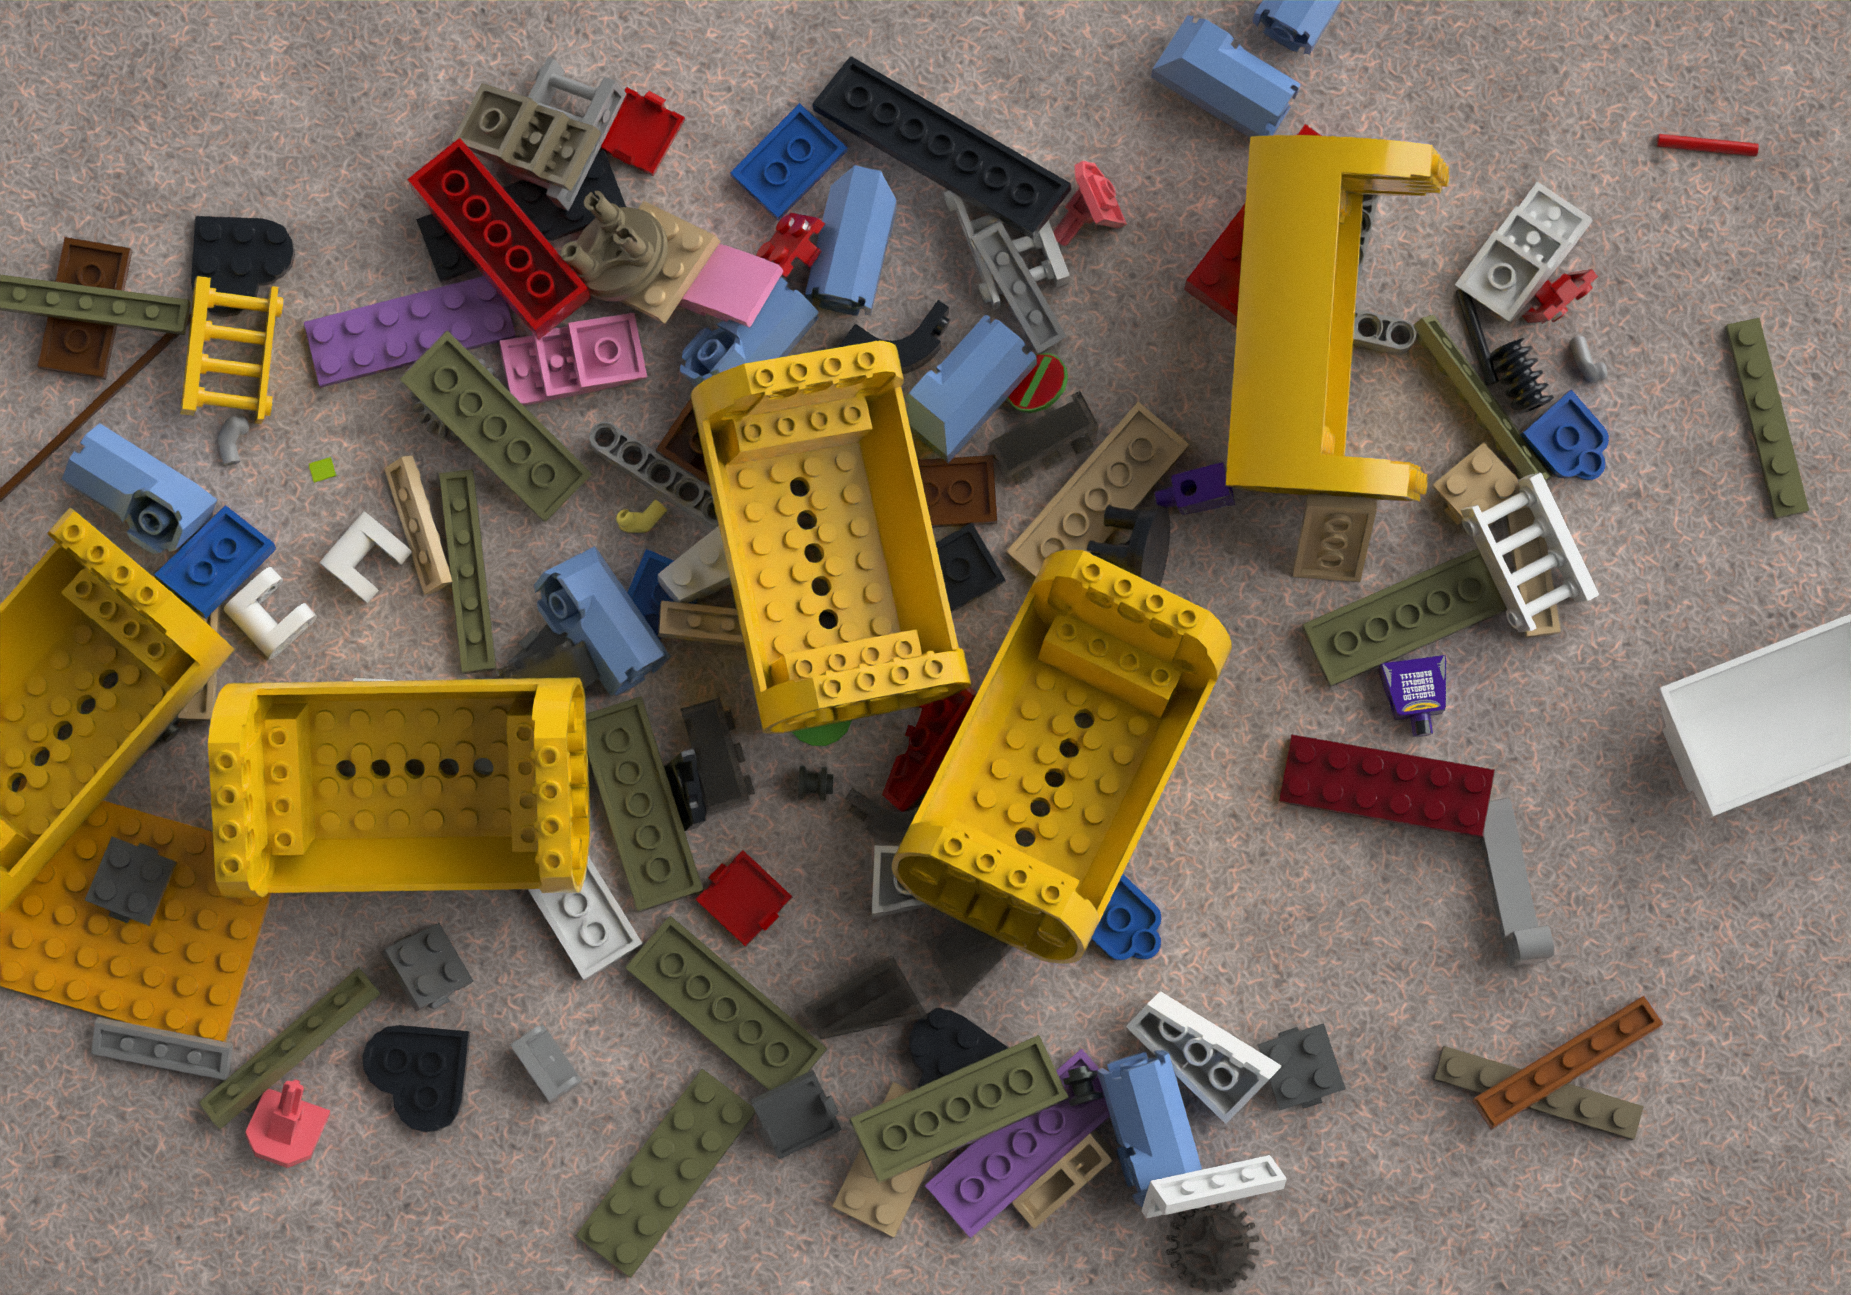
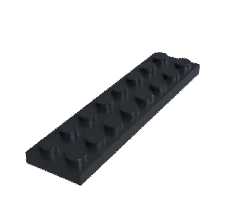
[812,56,1071,239]

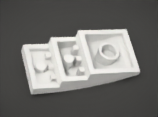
[1455,182,1593,323]

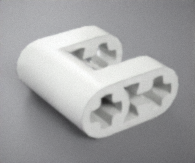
[319,512,412,604]
[224,567,317,660]

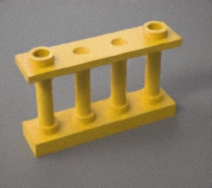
[180,276,283,424]

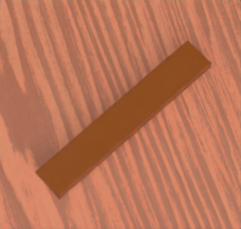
[1472,996,1663,1130]

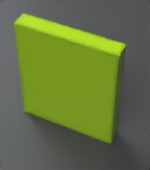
[309,457,337,483]

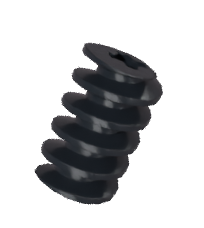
[1490,338,1554,414]

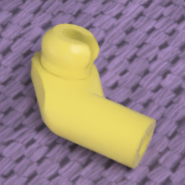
[616,499,667,533]

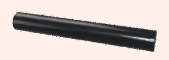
[1456,289,1499,386]

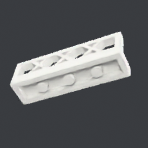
[1142,1155,1287,1218]

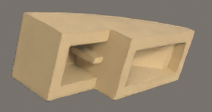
[1011,1130,1118,1229]

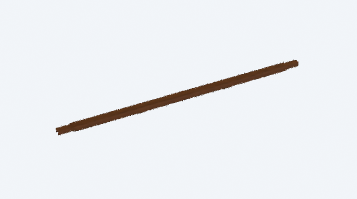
[0,314,191,502]

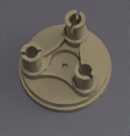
[561,191,668,301]

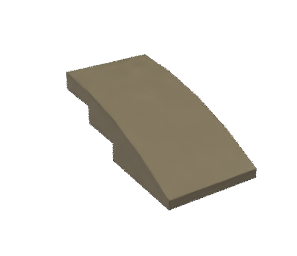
[452,83,601,191]

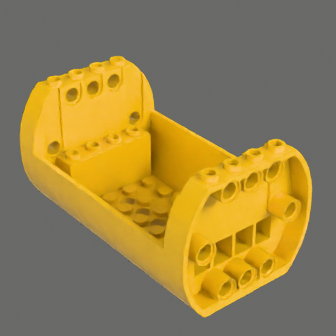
[1226,135,1449,502]
[691,341,971,734]
[0,507,235,913]
[891,550,1232,964]
[208,678,590,898]

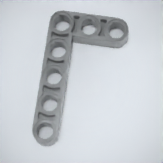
[1353,195,1416,355]
[589,422,719,530]
[1480,798,1554,968]

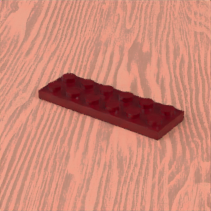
[1279,734,1495,838]

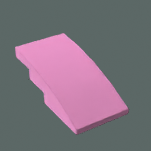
[678,244,783,328]
[499,313,647,406]

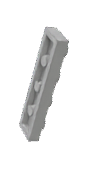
[970,220,1067,354]
[91,1017,233,1080]

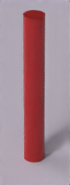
[1657,134,1759,157]

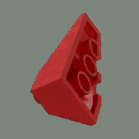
[882,687,977,812]

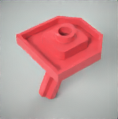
[1053,161,1127,246]
[245,1079,330,1168]

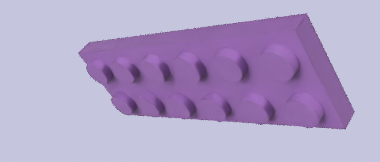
[304,276,516,388]
[925,1049,1110,1238]

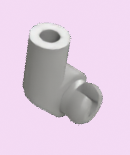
[1569,336,1607,383]
[217,416,249,466]

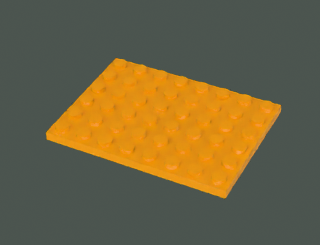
[0,777,272,1042]

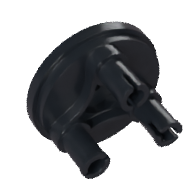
[1087,505,1170,587]

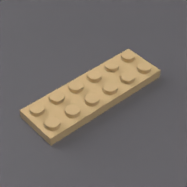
[1006,401,1190,578]

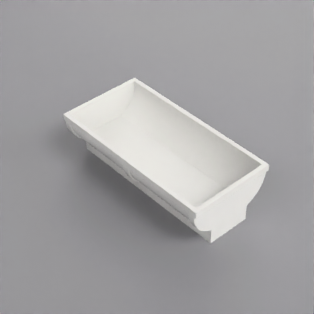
[1658,614,1851,817]

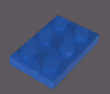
[730,103,848,221]
[154,505,276,619]

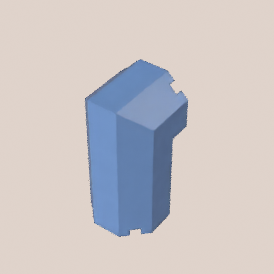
[1252,0,1343,55]
[1151,15,1301,138]
[805,165,897,316]
[680,277,819,387]
[905,315,1037,463]
[62,423,217,554]
[534,546,671,696]
[1097,1050,1202,1207]

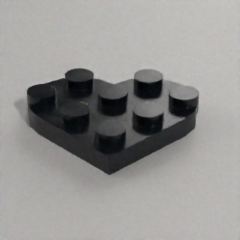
[191,216,295,317]
[908,1008,1009,1088]
[362,1025,471,1133]

